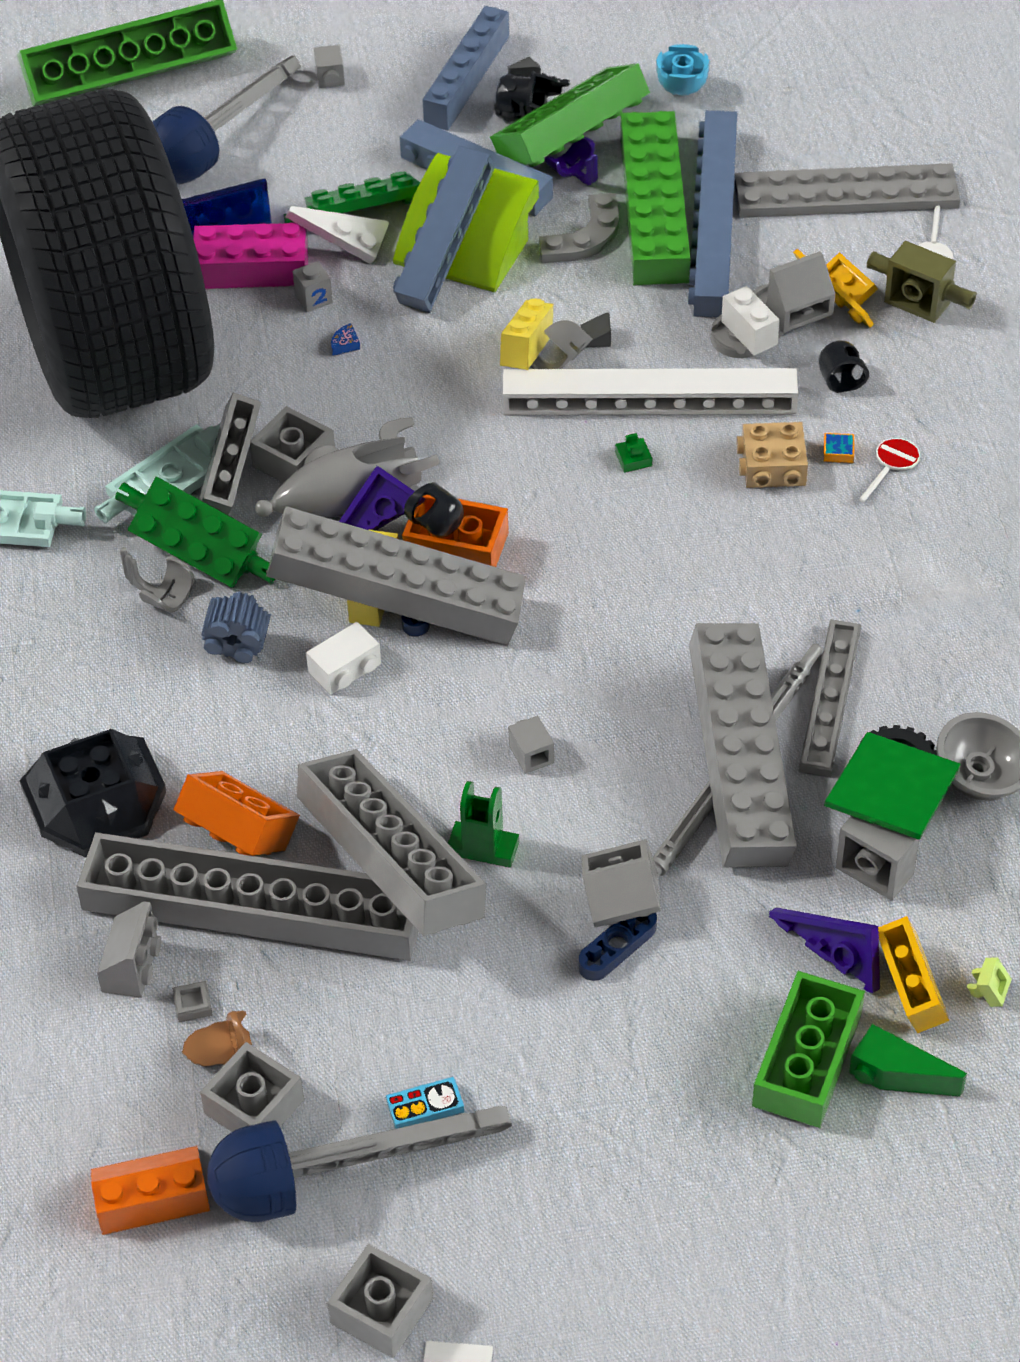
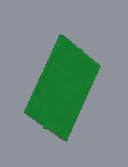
[824,732,961,840]

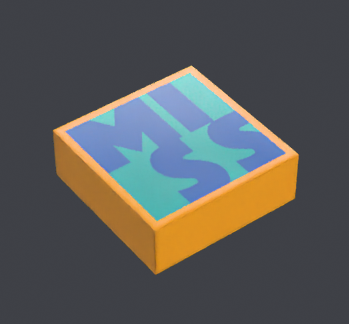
[823,433,854,463]

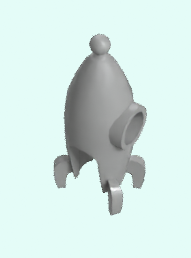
[255,417,439,518]

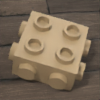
[737,422,808,488]

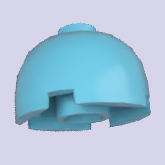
[656,44,709,96]

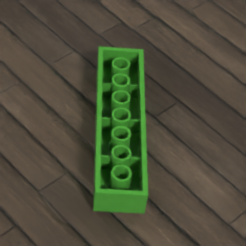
[17,0,238,106]
[620,111,690,285]

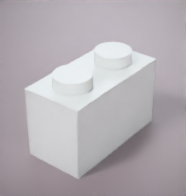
[722,286,780,355]
[306,622,381,695]

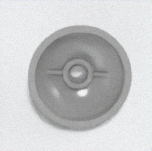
[936,712,1020,801]

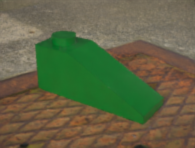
[849,1024,967,1097]

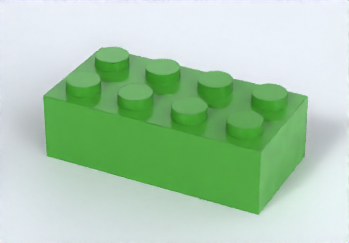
[752,971,865,1128]

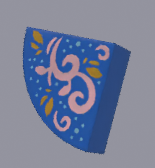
[331,323,360,356]

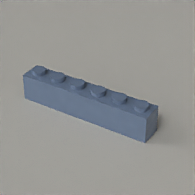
[422,6,509,131]
[400,119,553,216]
[393,146,495,313]

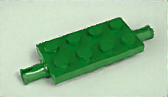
[283,171,420,223]
[115,476,276,588]

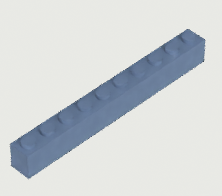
[688,110,738,318]

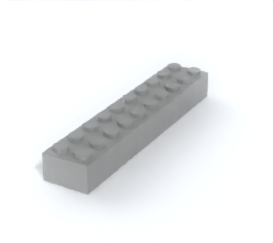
[76,832,418,961]

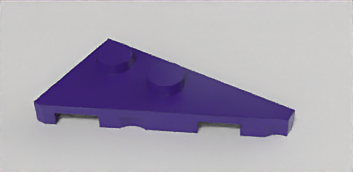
[339,466,426,531]
[769,907,880,993]

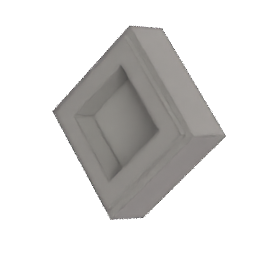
[172,981,213,1022]

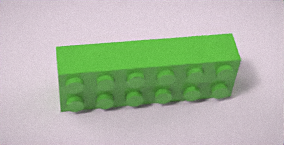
[490,63,650,167]

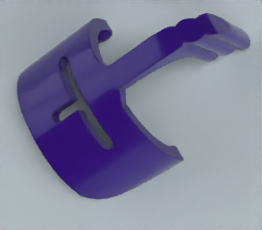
[544,137,598,185]

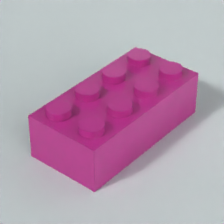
[194,223,309,289]

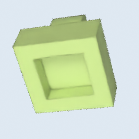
[967,957,1012,1007]

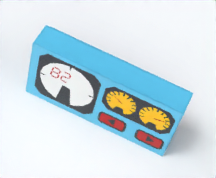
[386,1077,464,1129]

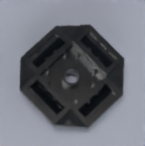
[19,729,166,857]

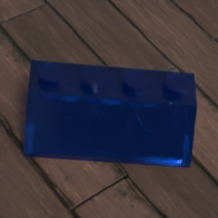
[182,178,272,239]

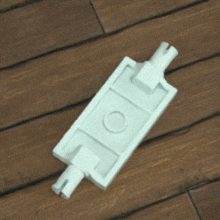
[94,423,221,523]
[0,490,86,547]

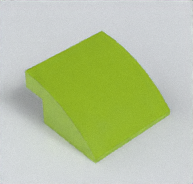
[393,153,539,293]

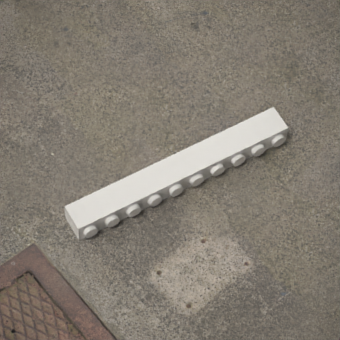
[503,368,798,415]

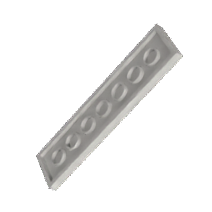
[735,163,960,218]

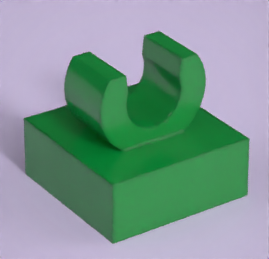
[615,433,653,473]

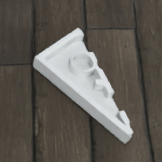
[285,206,389,264]

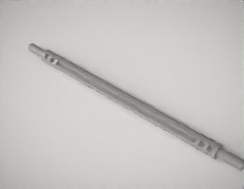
[653,644,823,877]

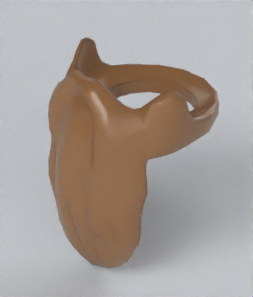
[182,1010,252,1067]

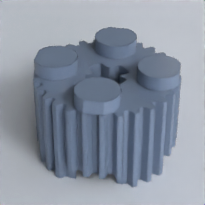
[201,591,271,664]

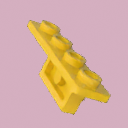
[793,249,878,328]

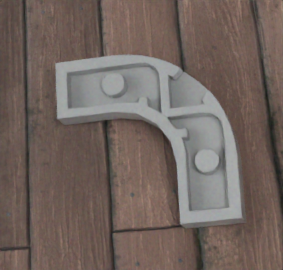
[539,193,619,263]

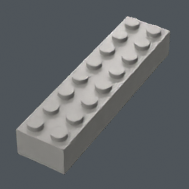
[266,506,526,646]
[689,623,797,868]
[297,749,486,936]

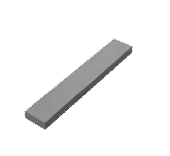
[799,619,861,778]

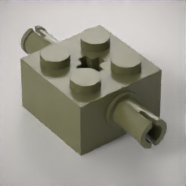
[866,240,977,323]

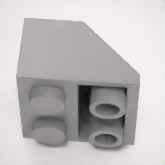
[767,251,835,333]
[581,839,661,927]
[97,902,162,998]

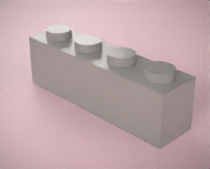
[199,392,261,515]

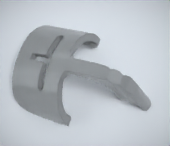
[531,320,593,369]
[120,547,194,613]

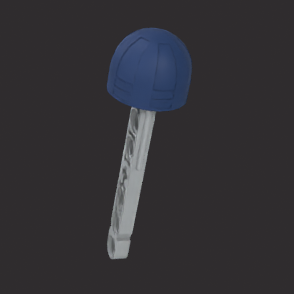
[153,55,301,184]
[207,1106,512,1222]

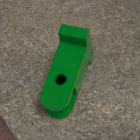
[448,781,520,868]

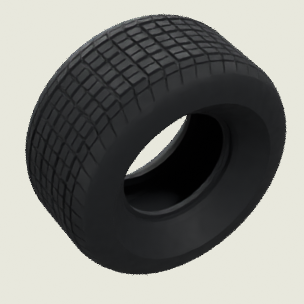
[0,89,214,418]

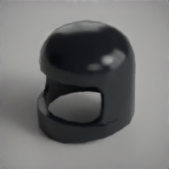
[818,341,869,393]
[404,482,464,537]

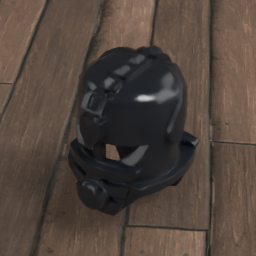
[494,71,570,120]

